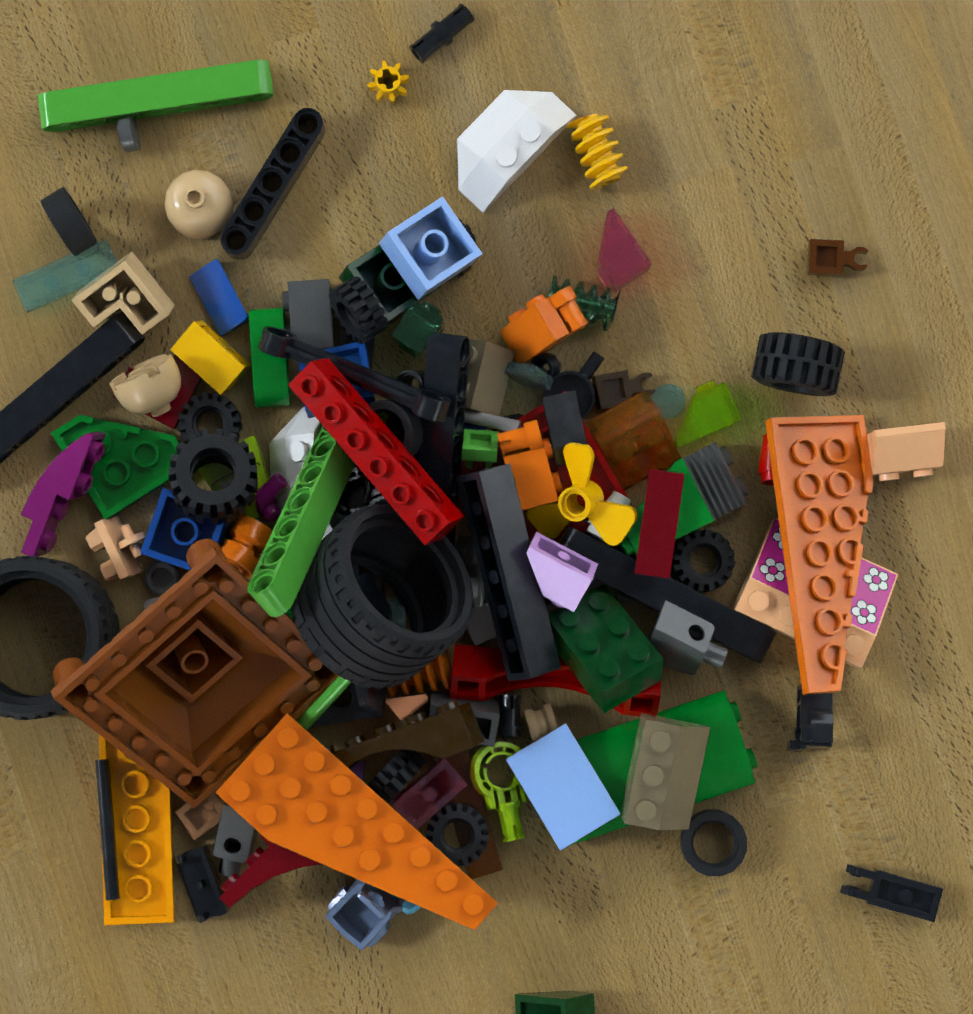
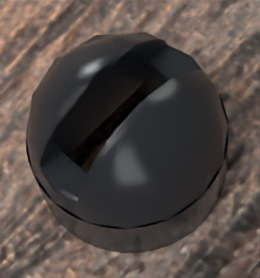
[531,353,561,382]

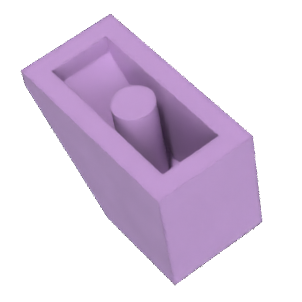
[526,532,598,612]

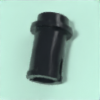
[497,695,524,737]

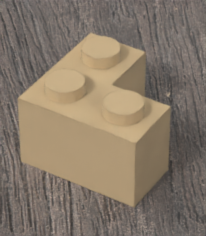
[71,251,174,335]

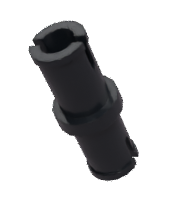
[409,3,474,64]

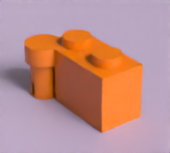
[499,286,589,367]
[497,420,563,510]

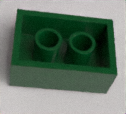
[549,584,663,713]

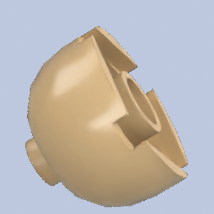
[164,169,234,240]
[109,354,181,417]

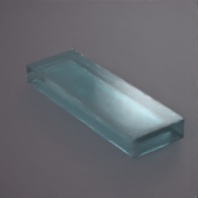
[12,239,117,313]

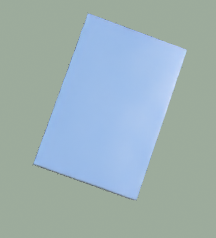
[506,723,621,851]

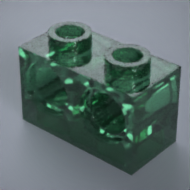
[391,301,445,362]

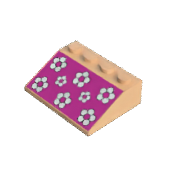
[731,517,898,668]

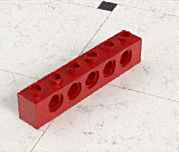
[288,358,464,545]

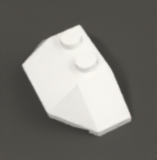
[457,90,577,213]
[269,406,341,539]

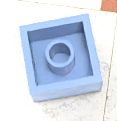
[379,196,482,300]

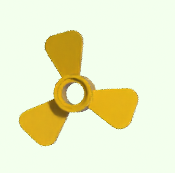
[527,442,638,546]

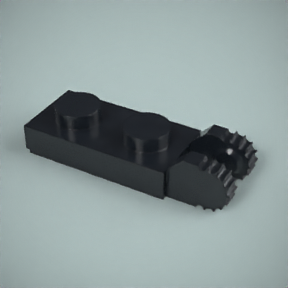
[840,864,943,922]

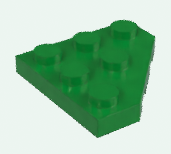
[51,415,180,520]

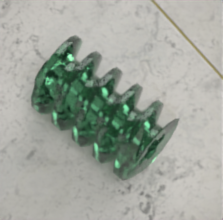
[548,275,620,332]

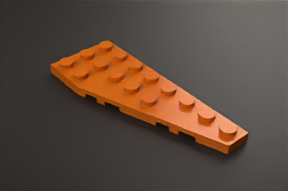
[765,415,874,695]
[215,713,498,930]

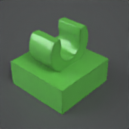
[462,429,499,469]

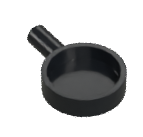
[544,351,605,419]

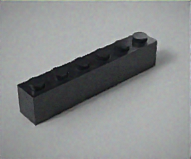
[457,463,561,681]

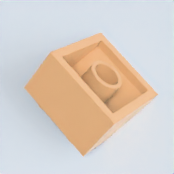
[867,422,946,482]

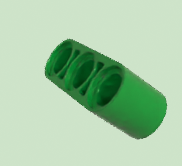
[249,307,291,408]

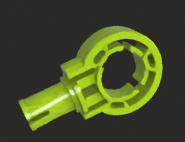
[470,742,527,842]

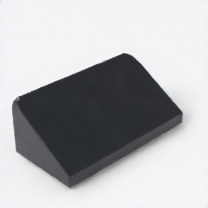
[541,390,587,466]

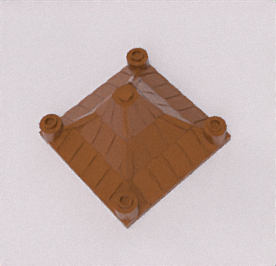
[51,539,339,808]

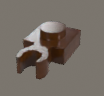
[807,239,868,276]

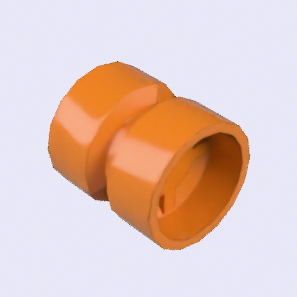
[220,515,273,579]

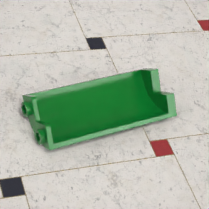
[557,690,758,849]

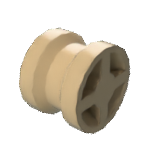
[524,703,557,743]

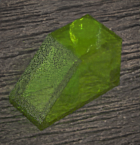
[673,380,741,449]

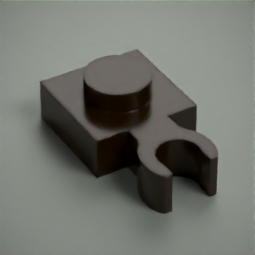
[592,370,655,410]

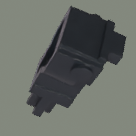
[787,684,833,753]

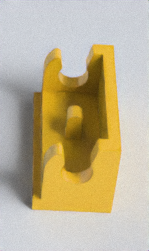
[170,320,252,395]

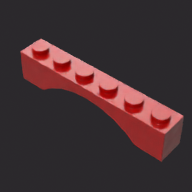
[450,644,661,716]

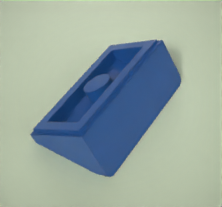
[189,258,249,337]

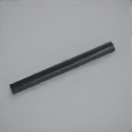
[95,759,120,900]

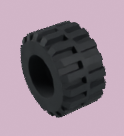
[751,332,845,396]
[168,429,258,525]

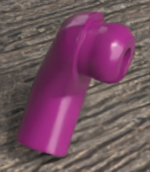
[255,472,288,522]

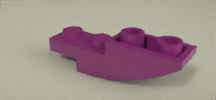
[21,431,106,557]

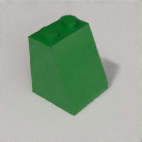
[619,458,714,560]

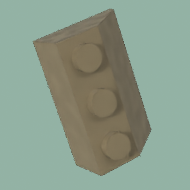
[620,713,710,830]

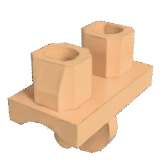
[86,516,146,581]

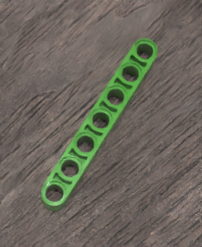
[37,60,274,132]
[247,425,355,617]

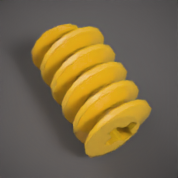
[566,114,628,190]

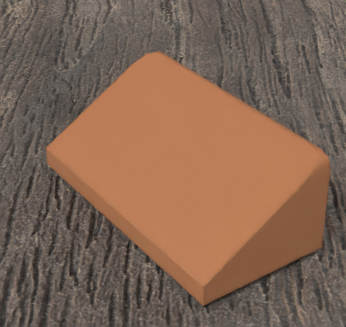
[385,692,429,720]

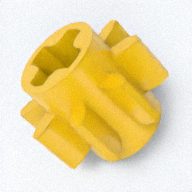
[367,60,410,105]

